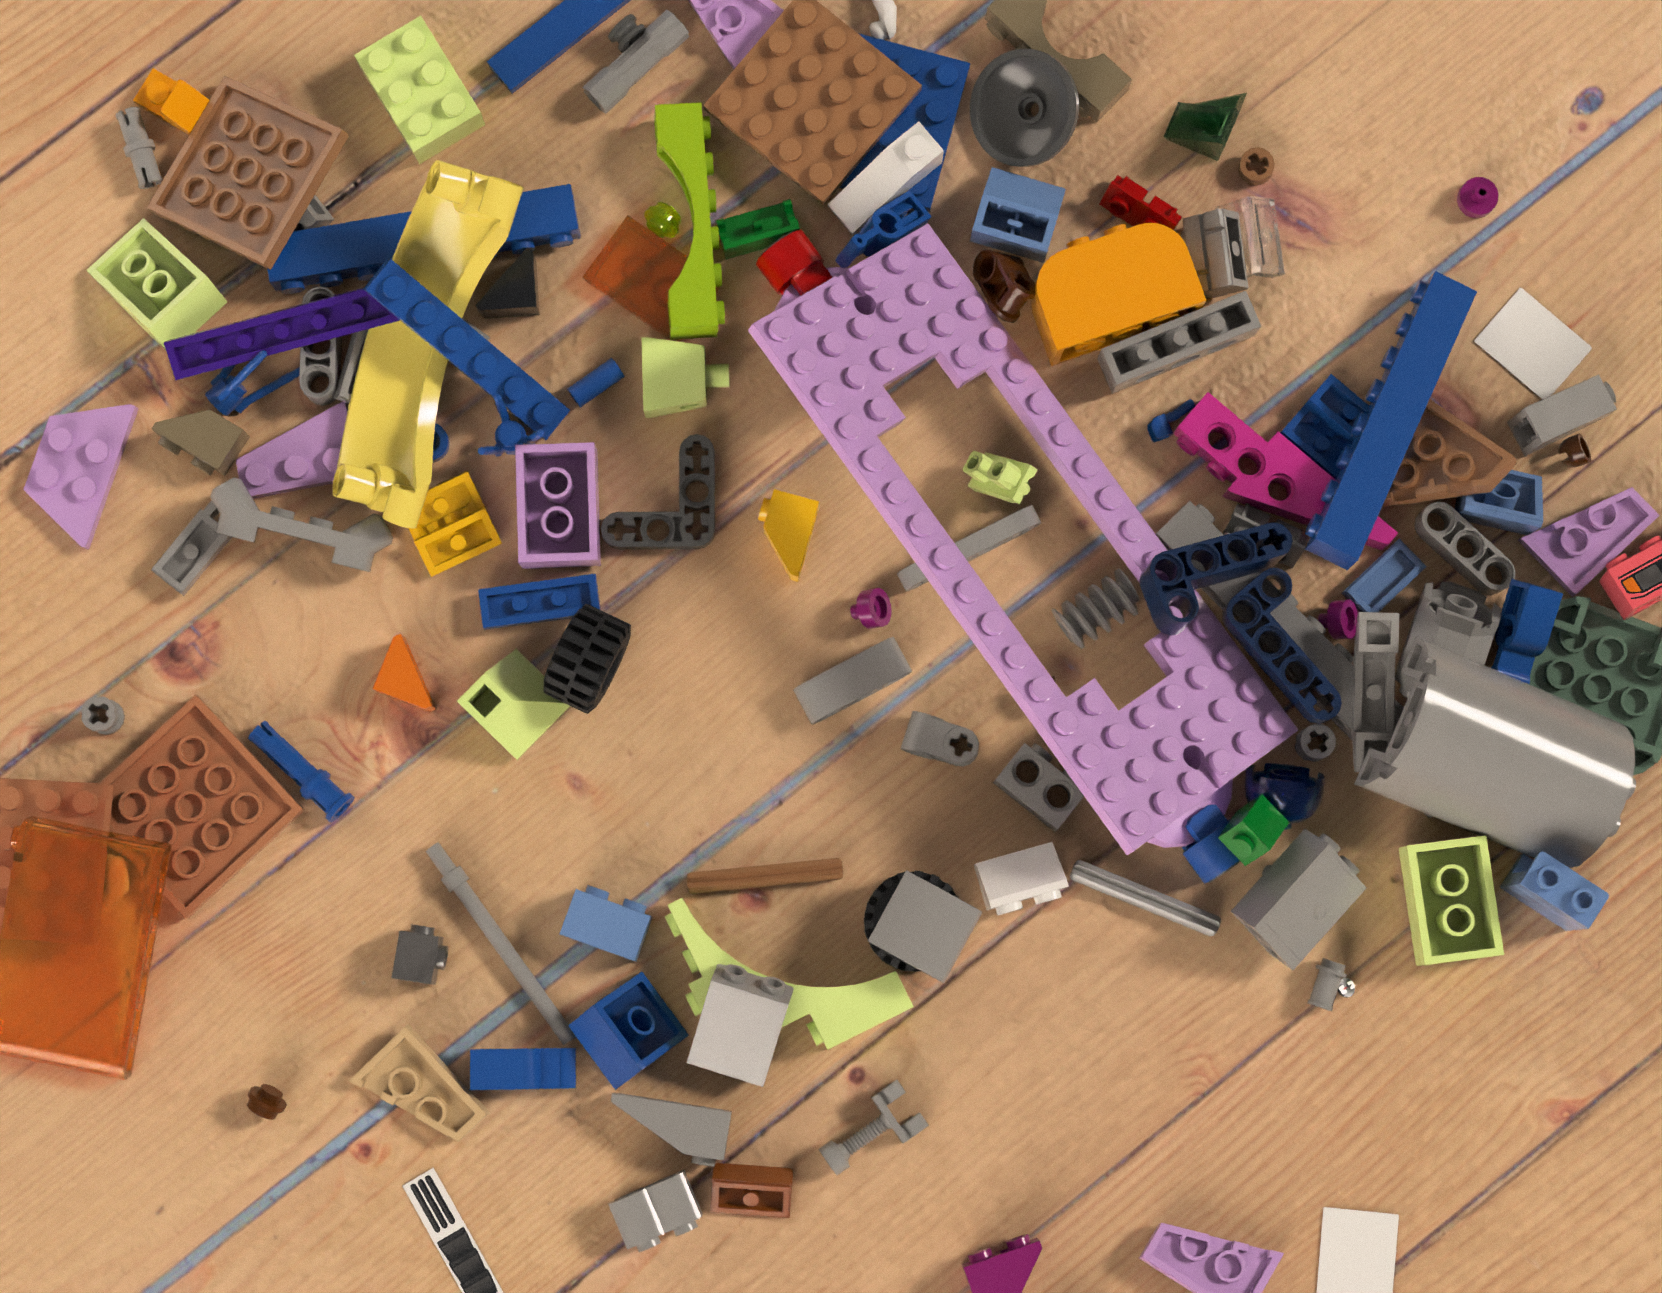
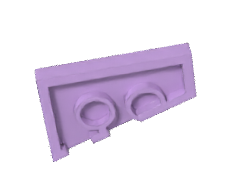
[1139,1223,1284,1293]

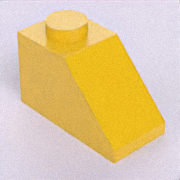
[758,489,819,582]

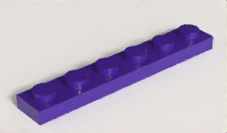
[164,288,400,380]

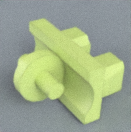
[963,451,1037,504]

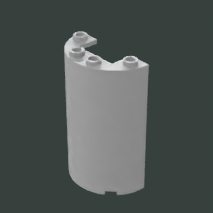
[1354,636,1636,868]

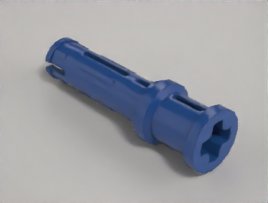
[248,721,355,823]

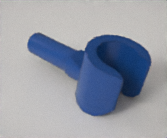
[1147,399,1195,442]

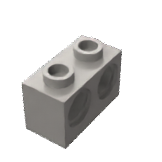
[993,743,1084,832]

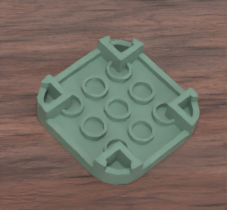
[1529,596,1662,775]

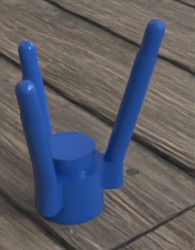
[205,350,300,416]
[478,394,544,457]

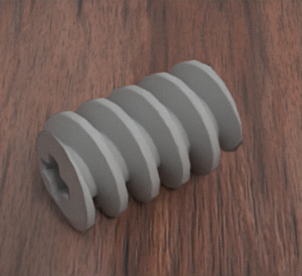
[1051,568,1139,649]

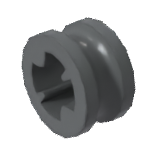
[608,14,646,53]

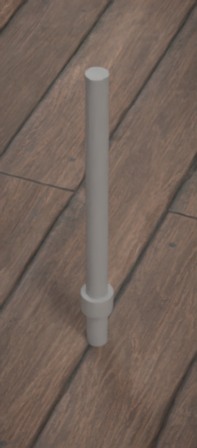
[426,842,576,1045]

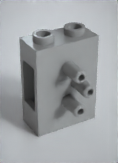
[1231,829,1366,970]

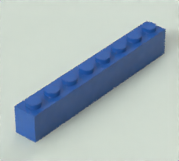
[267,184,581,294]
[1305,271,1477,570]

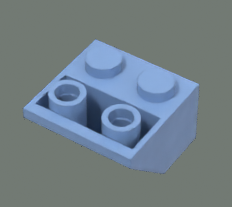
[970,167,1066,263]

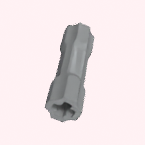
[583,10,690,114]

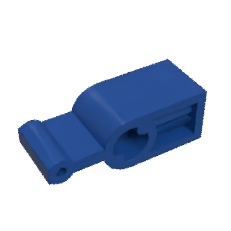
[835,190,932,268]
[1491,578,1563,684]
[470,1048,576,1090]

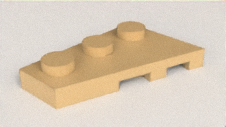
[349,1025,490,1142]

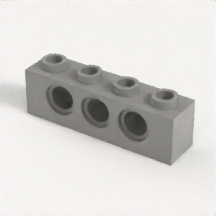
[1097,291,1261,394]

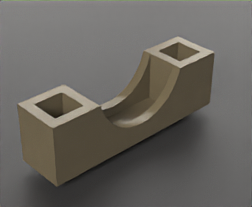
[985,0,1132,122]

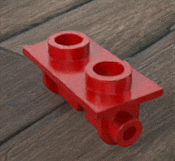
[1099,175,1182,230]

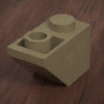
[152,410,250,476]

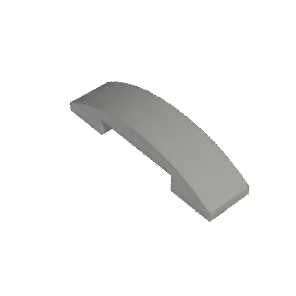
[1352,612,1399,772]

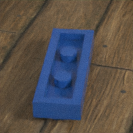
[478,574,601,630]

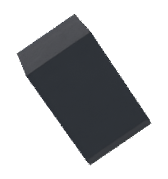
[475,248,540,319]

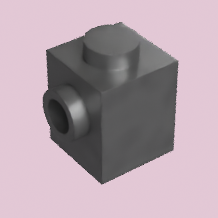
[391,924,448,985]

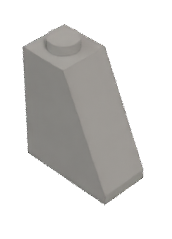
[1507,375,1617,457]

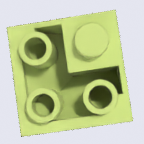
[457,649,571,760]

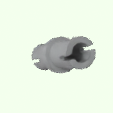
[115,107,163,189]

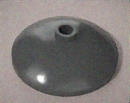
[970,49,1079,167]

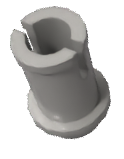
[1308,958,1347,1011]

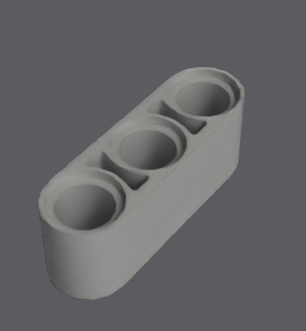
[299,287,342,406]
[1414,502,1516,595]
[793,637,912,725]

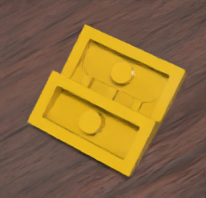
[408,470,502,577]

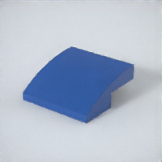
[1280,374,1369,480]

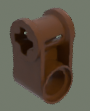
[973,249,1036,323]

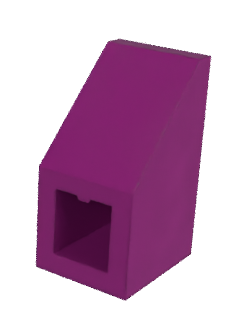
[962,1234,1042,1293]

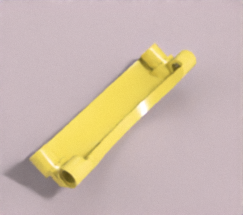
[332,160,524,529]

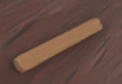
[686,858,843,894]

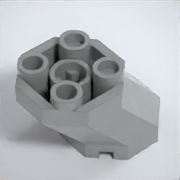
[1395,581,1501,698]

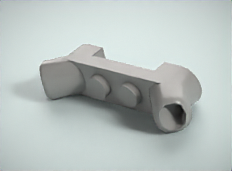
[210,477,393,572]

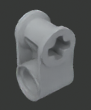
[901,711,979,767]

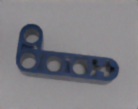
[1139,523,1293,635]
[1222,568,1342,724]

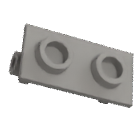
[1223,503,1309,568]

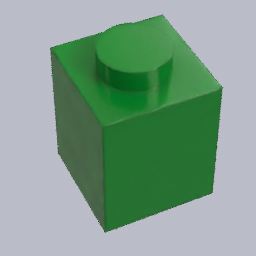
[1218,794,1289,866]

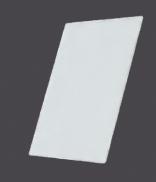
[1474,288,1592,400]
[1316,1207,1399,1293]

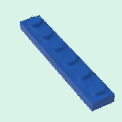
[363,259,570,440]

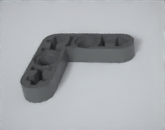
[601,434,715,550]

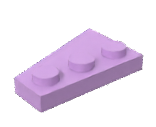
[688,0,784,69]
[236,402,348,499]
[1518,487,1660,597]

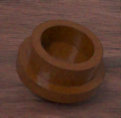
[247,1084,287,1120]

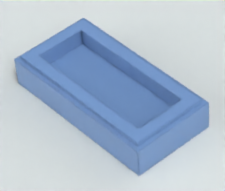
[1342,538,1427,612]

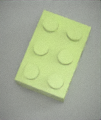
[354,16,485,164]
[1398,835,1504,966]

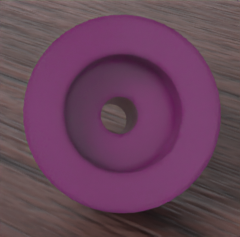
[1457,177,1499,218]
[850,588,892,629]
[1318,599,1358,640]

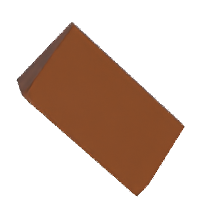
[710,1163,793,1218]

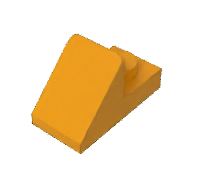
[133,68,210,135]

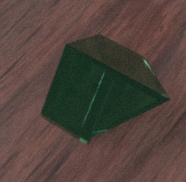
[1163,93,1247,161]

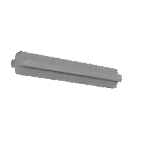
[1070,860,1221,936]

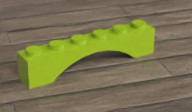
[654,102,725,340]

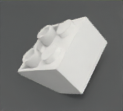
[974,842,1069,916]

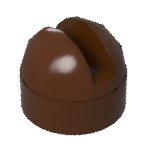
[1558,433,1592,467]

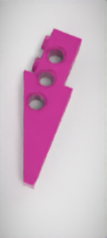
[1174,392,1398,550]

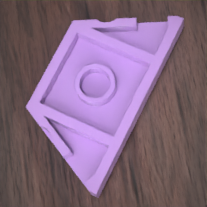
[23,404,138,550]

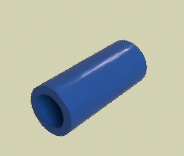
[567,358,625,408]

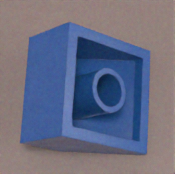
[568,972,689,1090]

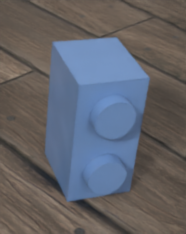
[559,885,653,962]

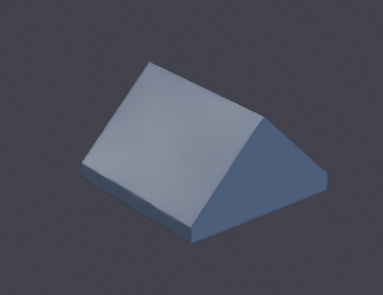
[1455,470,1543,535]

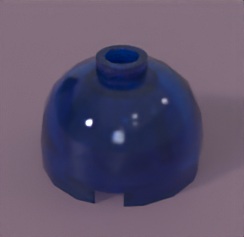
[1244,763,1325,830]

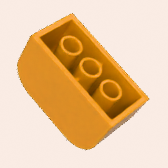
[1031,223,1207,366]

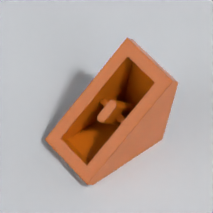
[372,634,436,712]

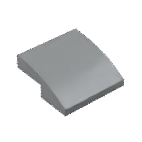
[868,870,982,983]

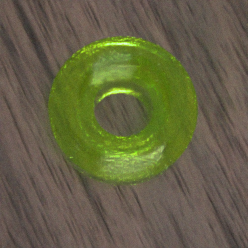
[644,202,682,238]

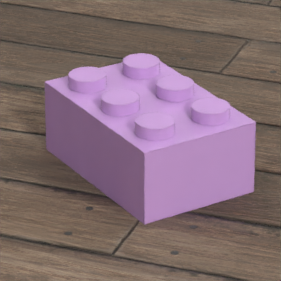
[515,442,601,569]

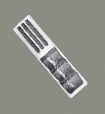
[403,1168,503,1293]

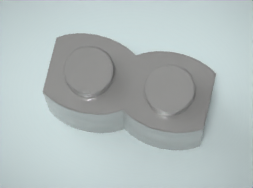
[608,1170,703,1252]

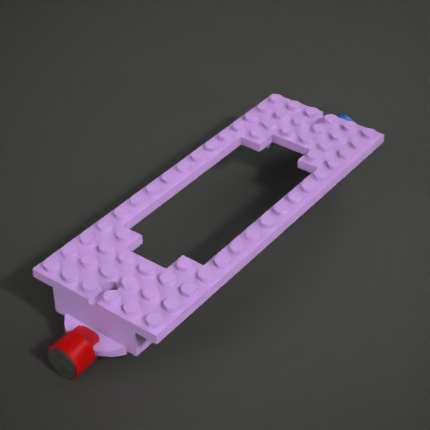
[748,224,1298,884]

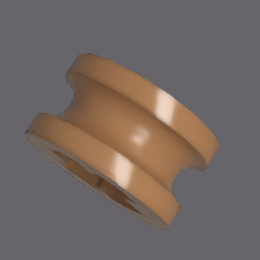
[1238,147,1275,186]

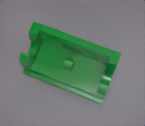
[715,199,800,260]

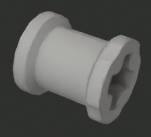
[81,697,125,735]
[1295,724,1336,762]

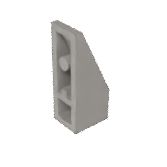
[611,1092,732,1166]

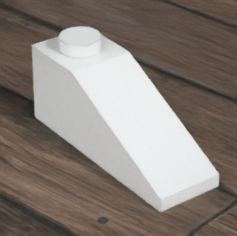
[828,121,944,235]

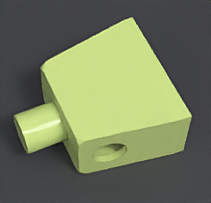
[641,337,730,418]

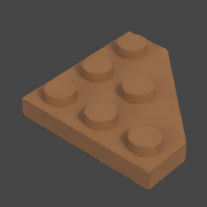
[1382,399,1517,507]

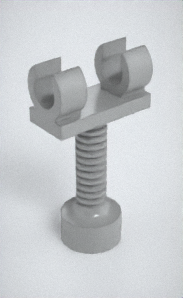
[819,1080,929,1175]

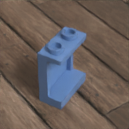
[1499,852,1609,931]

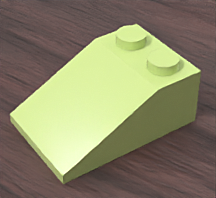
[87,218,227,350]

